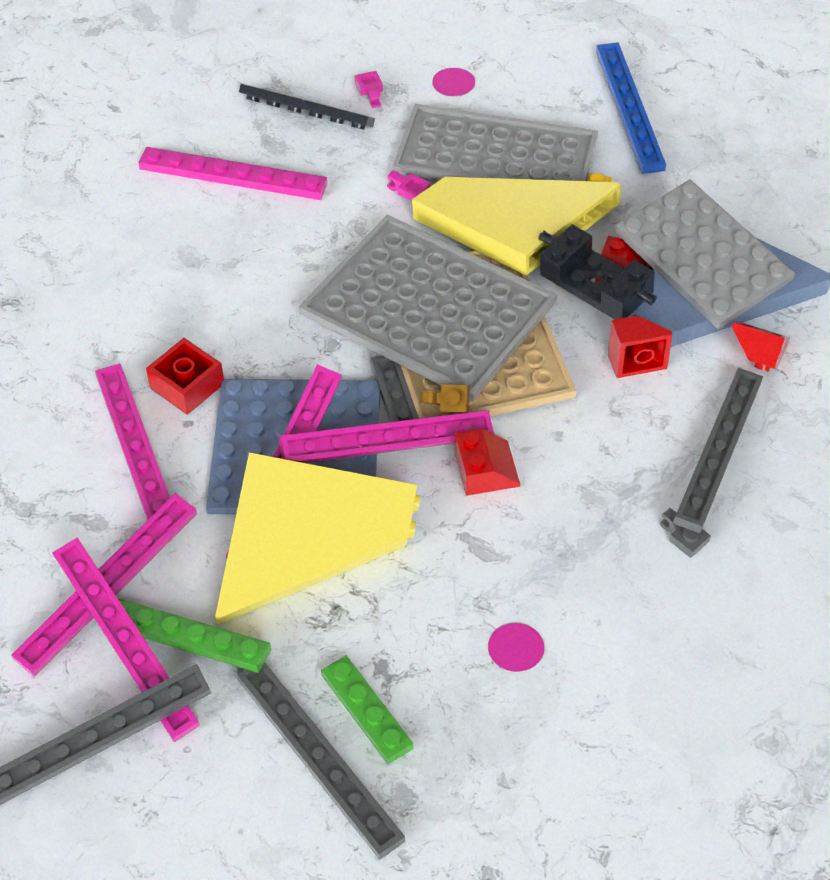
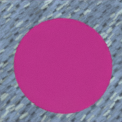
[432,68,475,96]
[488,623,544,672]

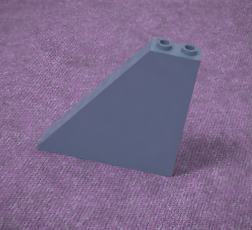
[629,237,830,347]

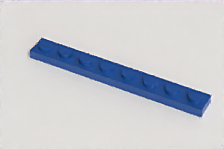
[596,42,666,174]

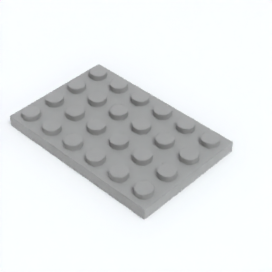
[614,179,795,329]

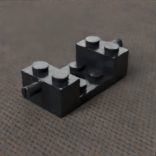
[539,224,657,320]

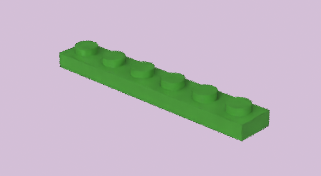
[118,598,272,673]

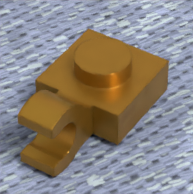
[420,385,470,413]

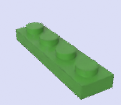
[321,655,413,765]

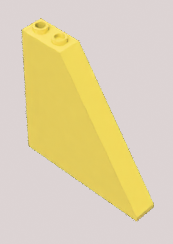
[412,177,621,275]
[215,453,420,625]

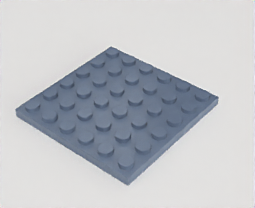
[206,379,380,515]

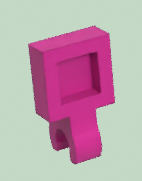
[354,71,383,108]
[387,170,431,201]

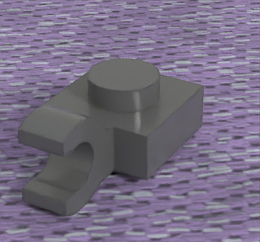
[660,508,711,558]

